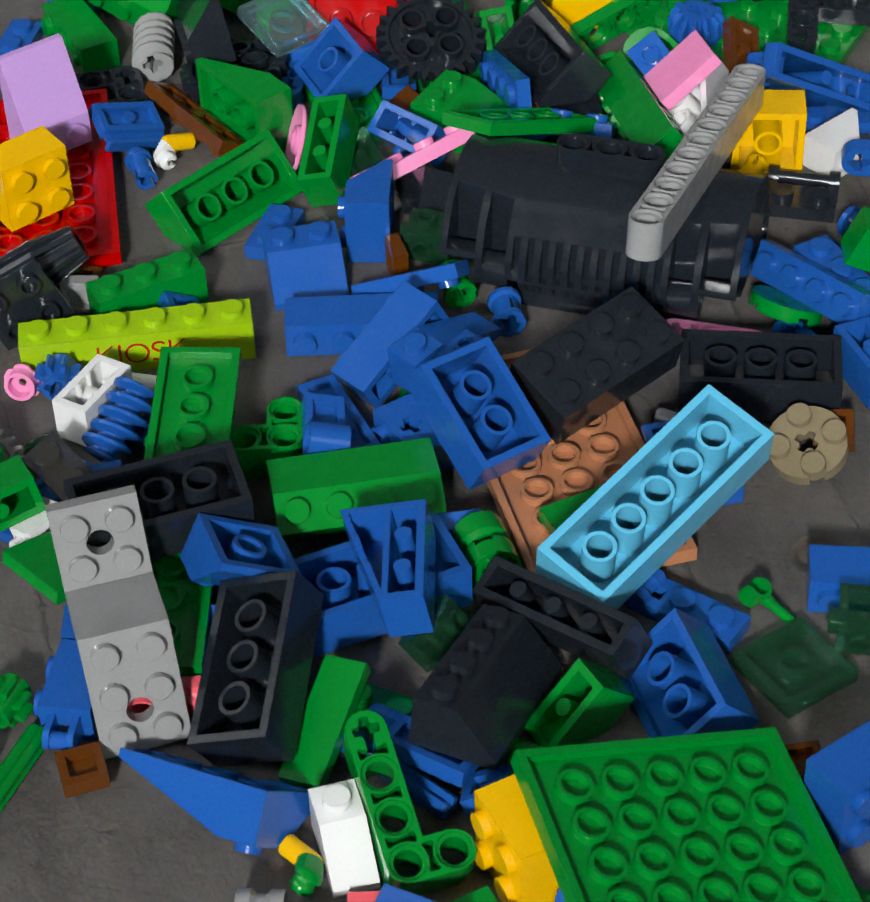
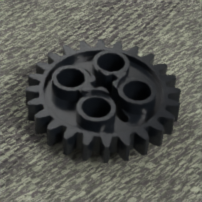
[376,0,485,88]
[179,37,289,101]

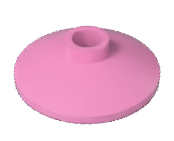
[285,104,309,172]

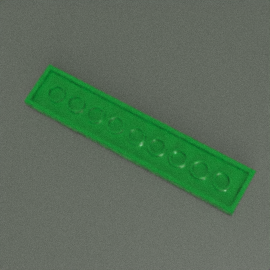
[144,347,242,677]

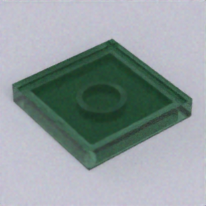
[731,617,859,719]

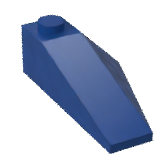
[118,747,310,855]

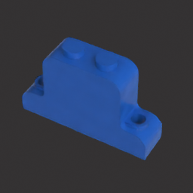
[746,42,870,112]

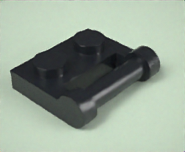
[768,165,841,223]

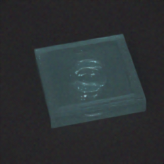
[236,0,329,58]

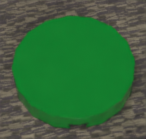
[748,285,823,327]

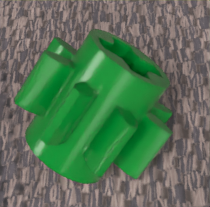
[0,673,33,729]

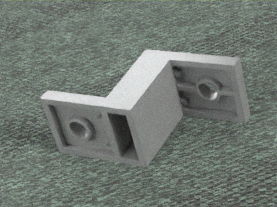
[45,485,191,760]

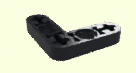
[786,0,870,54]
[75,66,150,102]

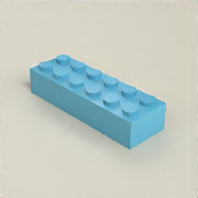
[535,384,775,610]

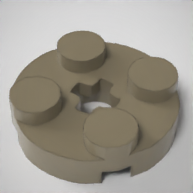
[769,403,849,485]

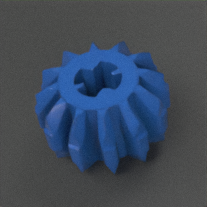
[667,0,724,47]

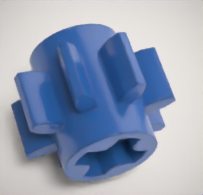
[34,354,82,400]

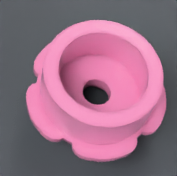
[4,364,40,401]

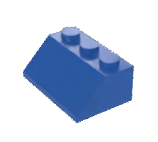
[618,608,760,738]

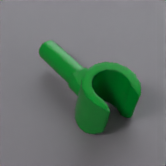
[738,577,797,627]

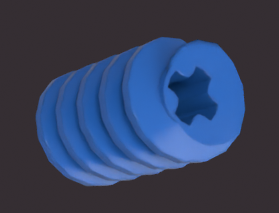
[82,376,154,462]

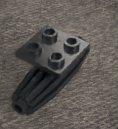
[0,225,89,350]

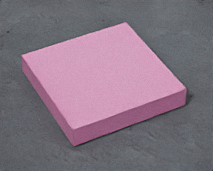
[643,30,722,111]

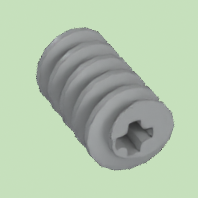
[132,12,175,82]

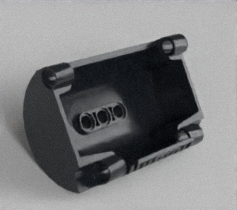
[439,133,770,319]

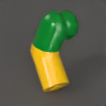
[278,834,324,898]

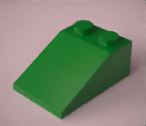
[195,57,294,152]
[410,69,511,154]

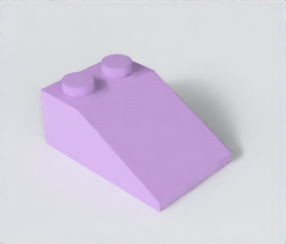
[0,33,93,151]

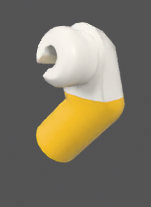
[153,132,196,170]

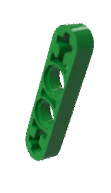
[570,0,662,51]

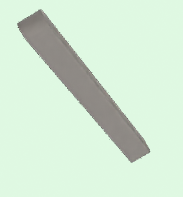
[625,64,766,262]

